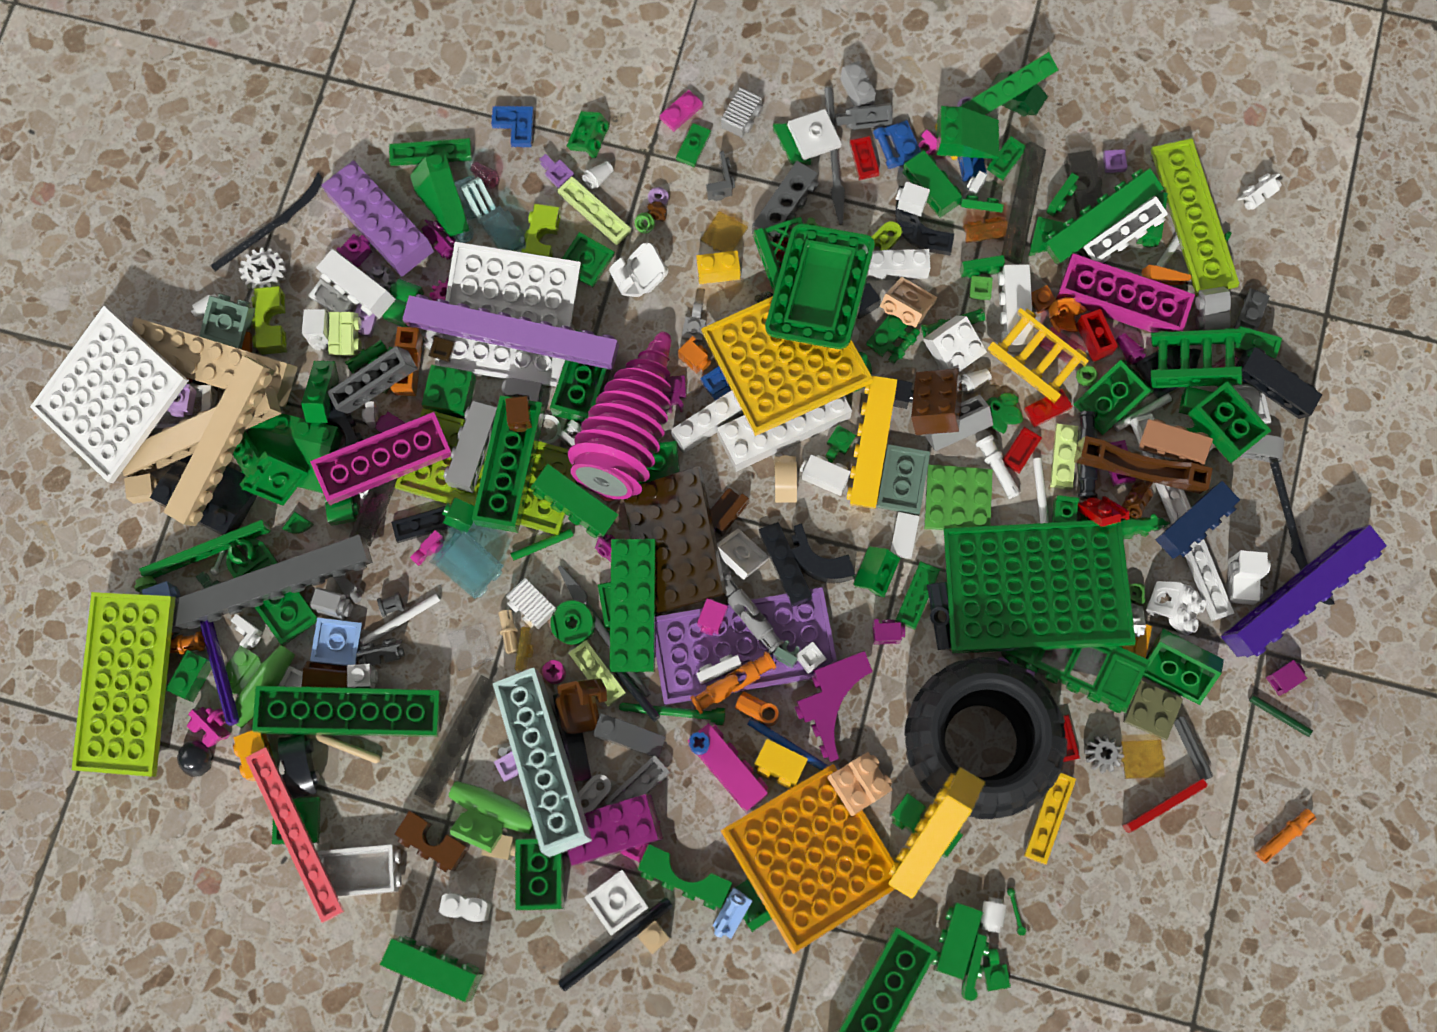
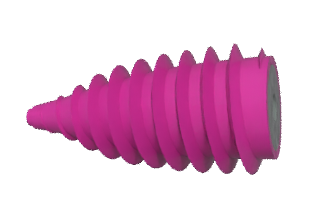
[568,332,672,499]

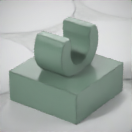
[773,641,799,669]

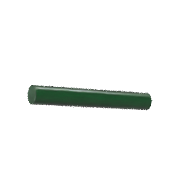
[1248,694,1313,737]

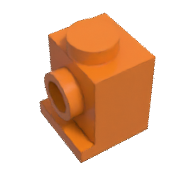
[678,336,711,374]

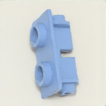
[713,888,752,939]

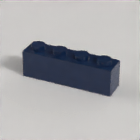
[1155,481,1240,559]

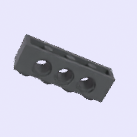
[752,161,819,242]
[327,346,417,414]

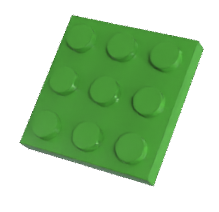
[924,464,993,530]

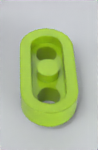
[872,221,902,251]

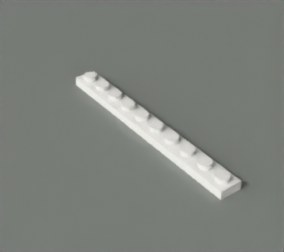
[1130,413,1234,621]

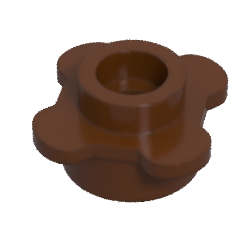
[647,201,667,221]

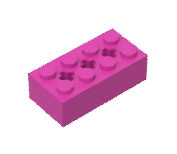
[688,723,768,814]

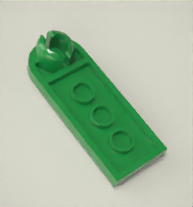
[226,538,318,646]

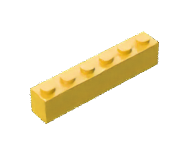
[847,376,897,509]

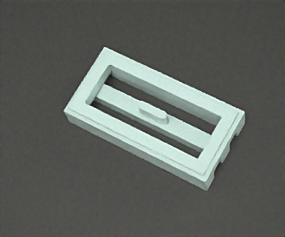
[461,177,498,224]

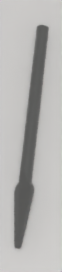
[824,87,845,225]
[558,566,651,698]

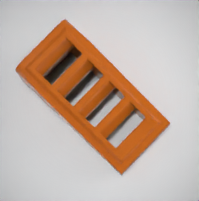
[1142,265,1191,285]

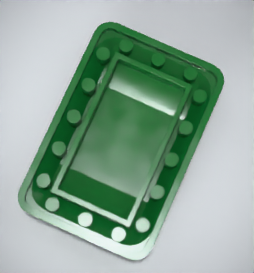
[765,224,875,349]

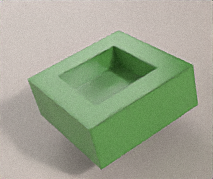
[969,276,993,300]

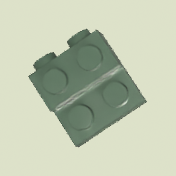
[199,293,255,349]

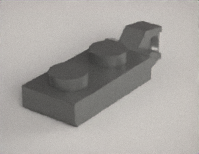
[835,103,893,130]

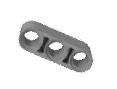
[1219,435,1284,463]

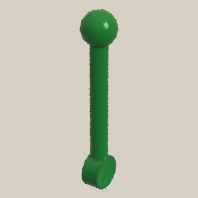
[1007,887,1026,936]

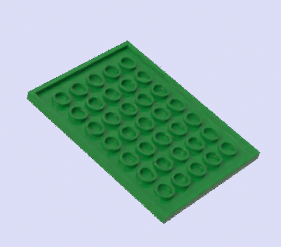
[944,520,1136,654]

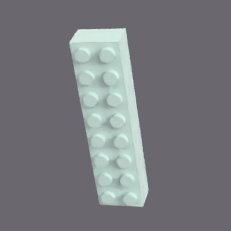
[493,667,592,857]

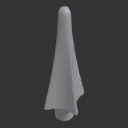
[334,576,362,603]

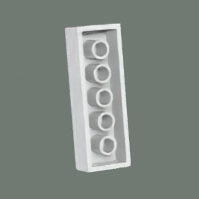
[717,396,852,472]

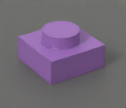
[1103,150,1127,173]

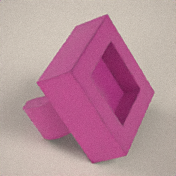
[918,129,937,155]

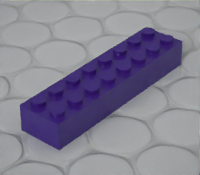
[1221,525,1387,657]

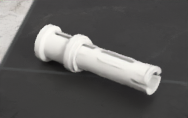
[975,435,1021,499]

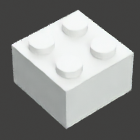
[923,315,987,372]

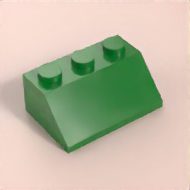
[1144,628,1224,705]

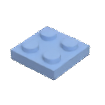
[310,618,362,666]

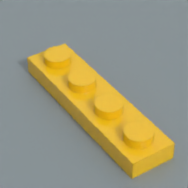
[1024,773,1076,865]

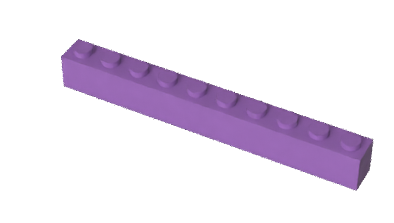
[403,295,619,370]

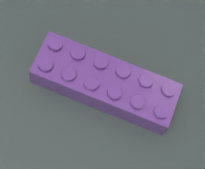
[321,160,434,277]

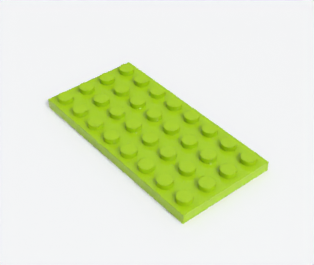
[395,408,577,535]
[71,592,175,777]

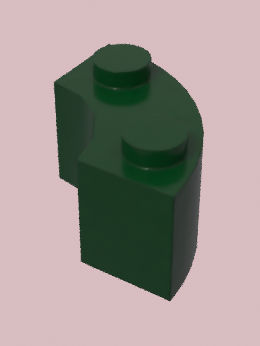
[989,71,1048,117]

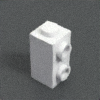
[800,455,851,496]

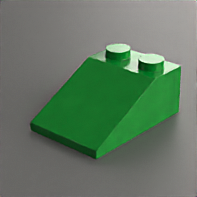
[937,106,999,159]
[1073,360,1154,435]

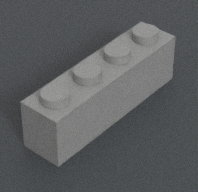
[444,401,497,493]

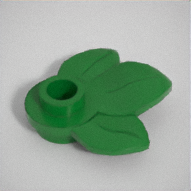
[986,393,1023,434]

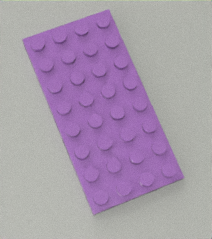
[655,587,837,705]

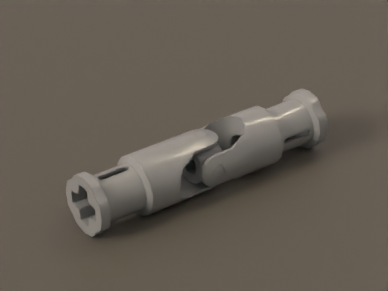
[724,574,784,655]

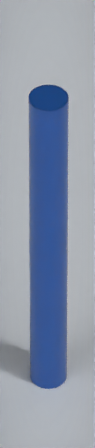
[747,717,827,771]

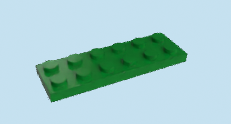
[610,539,656,672]

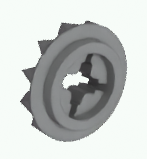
[366,265,396,292]

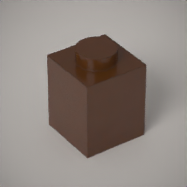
[505,396,532,432]

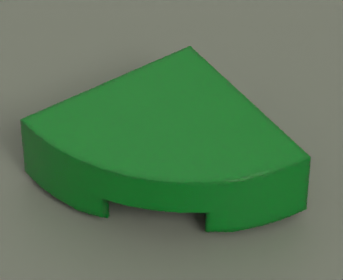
[282,511,314,534]

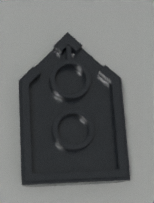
[1136,346,1201,398]

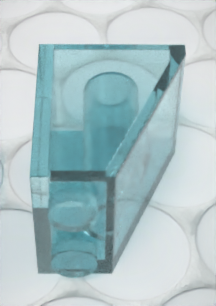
[430,530,504,599]

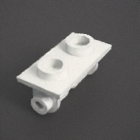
[1237,173,1281,210]

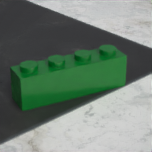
[530,464,619,538]

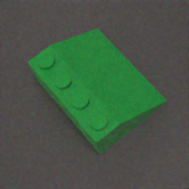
[242,413,343,494]

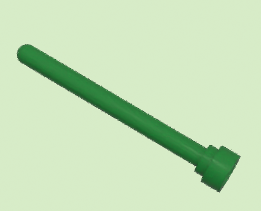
[619,703,725,726]

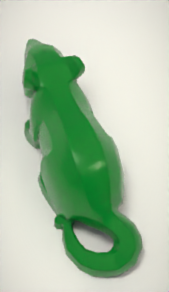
[1121,514,1170,539]

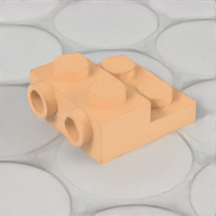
[880,277,937,328]
[827,752,893,816]

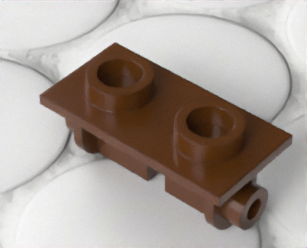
[1122,481,1154,518]

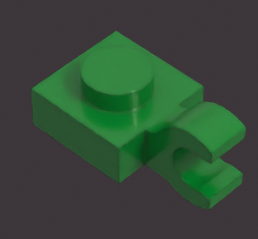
[825,425,857,463]
[983,948,1011,992]

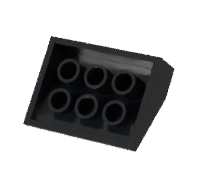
[150,454,258,535]

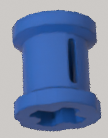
[689,732,710,755]

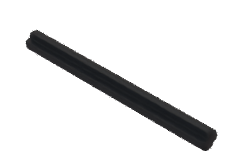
[558,898,673,992]

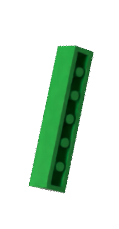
[1042,168,1164,264]

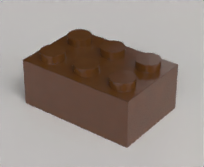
[911,368,962,435]

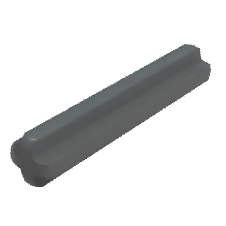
[1174,716,1213,780]

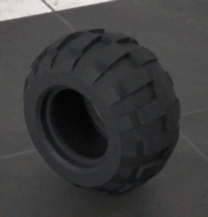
[904,657,1067,819]

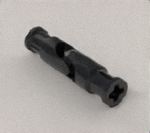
[1078,411,1098,499]

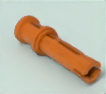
[170,632,205,654]

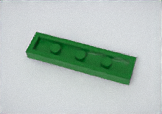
[389,138,472,166]

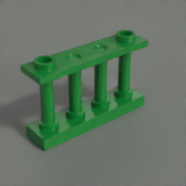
[1151,328,1242,388]

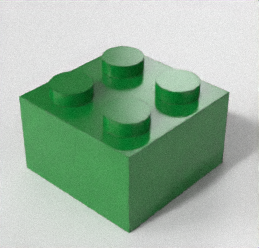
[421,364,477,419]

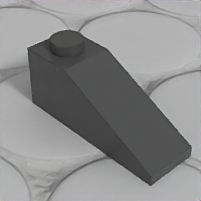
[593,713,666,759]

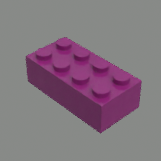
[567,794,664,866]

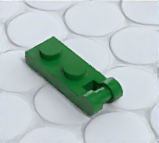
[961,934,989,1001]

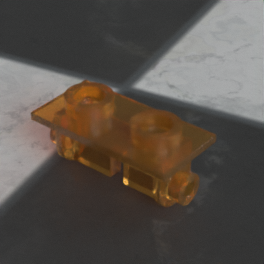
[963,216,1008,243]

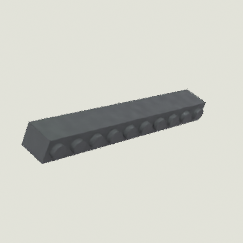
[171,534,373,636]

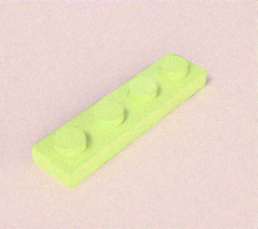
[558,177,631,245]

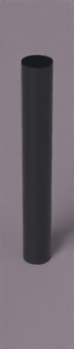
[614,672,660,722]

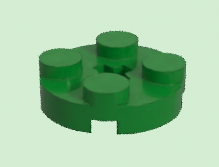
[550,600,595,645]

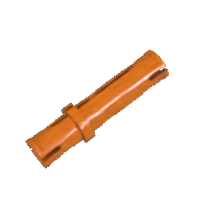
[1255,808,1317,864]

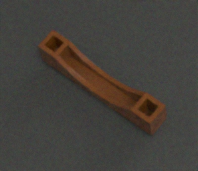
[1074,436,1213,494]

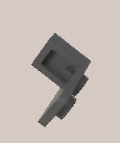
[706,151,735,201]

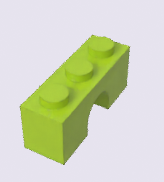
[521,204,561,257]
[252,286,287,355]

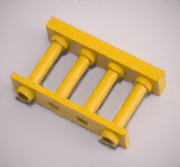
[987,308,1089,404]

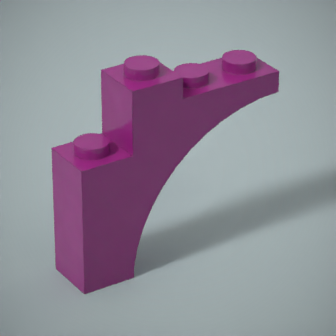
[794,651,873,762]

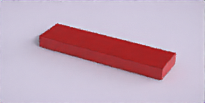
[1122,778,1208,833]

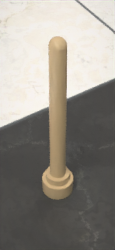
[306,734,381,763]

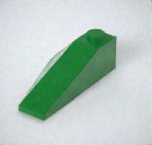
[410,151,470,237]

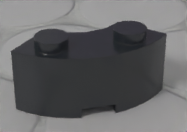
[278,734,320,800]

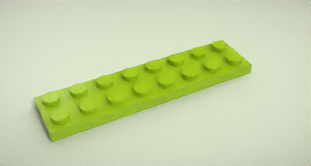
[1151,138,1240,296]

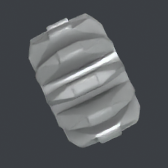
[1084,734,1124,773]

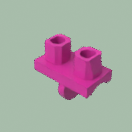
[187,707,231,747]

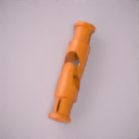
[690,651,777,714]

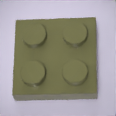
[1124,681,1183,741]

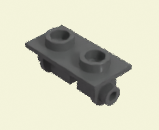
[356,638,405,666]

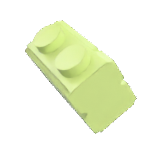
[328,312,362,356]

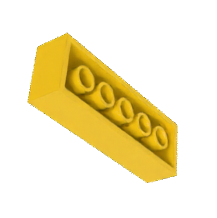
[888,767,985,899]

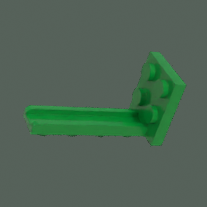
[232,431,308,506]

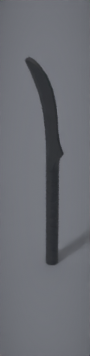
[210,172,322,272]
[1270,462,1335,605]

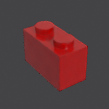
[1076,309,1118,362]

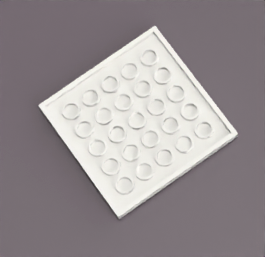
[435,242,581,387]
[30,306,189,483]

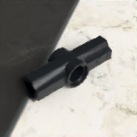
[927,582,951,650]

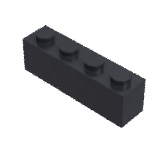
[1235,347,1322,419]

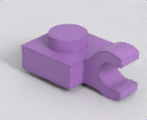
[539,154,574,189]

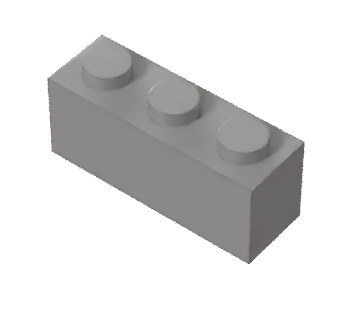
[925,395,993,452]

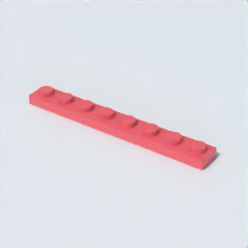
[245,747,345,923]

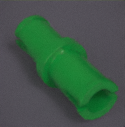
[345,339,388,373]

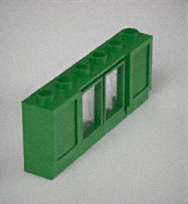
[1001,646,1150,713]

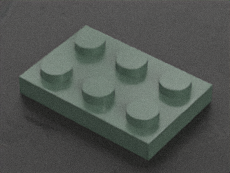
[876,444,930,515]

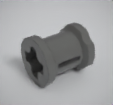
[377,592,405,617]

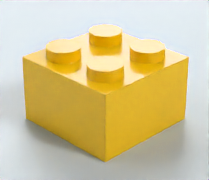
[754,739,808,789]

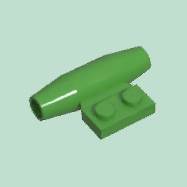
[225,645,295,728]
[449,781,534,853]

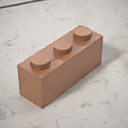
[1139,419,1213,466]

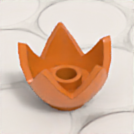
[1049,297,1087,333]

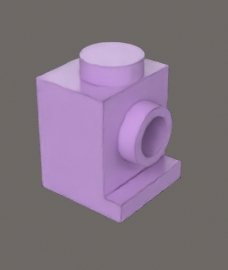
[168,384,196,417]

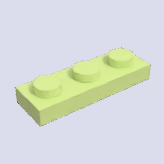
[1050,424,1078,490]
[569,640,626,707]

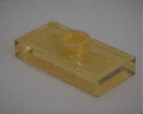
[514,626,534,673]

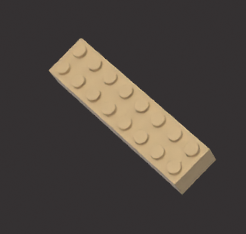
[131,317,298,408]

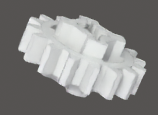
[239,248,287,290]

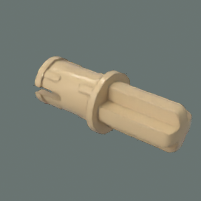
[498,610,519,654]

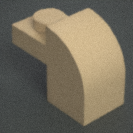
[774,455,797,503]

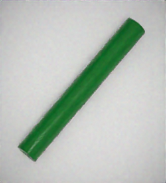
[510,528,574,561]

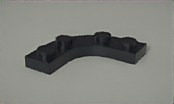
[895,186,955,256]

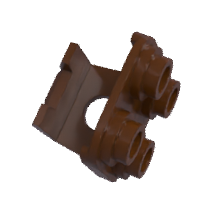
[555,678,607,734]

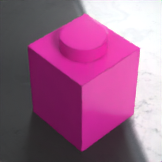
[697,598,728,635]

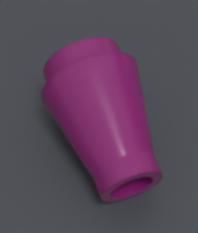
[1116,333,1146,365]

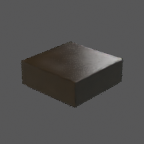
[428,336,456,363]

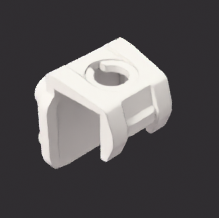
[609,243,668,297]
[1146,581,1206,635]

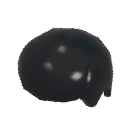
[177,740,213,777]

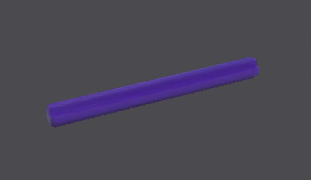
[200,620,240,726]

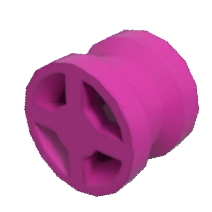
[542,660,566,685]

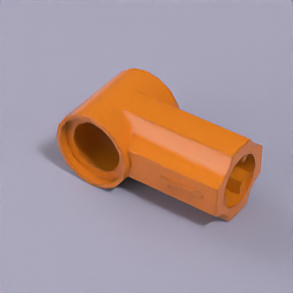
[735,691,779,726]

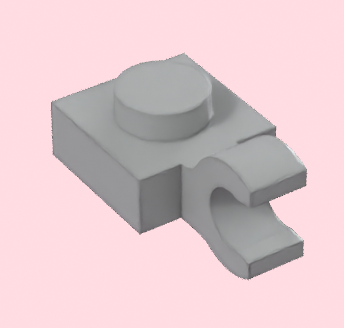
[682,303,706,342]

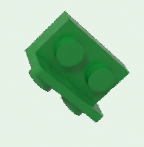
[567,111,610,158]

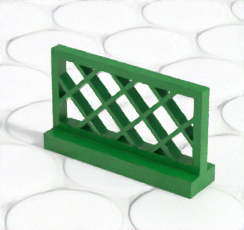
[752,216,803,294]

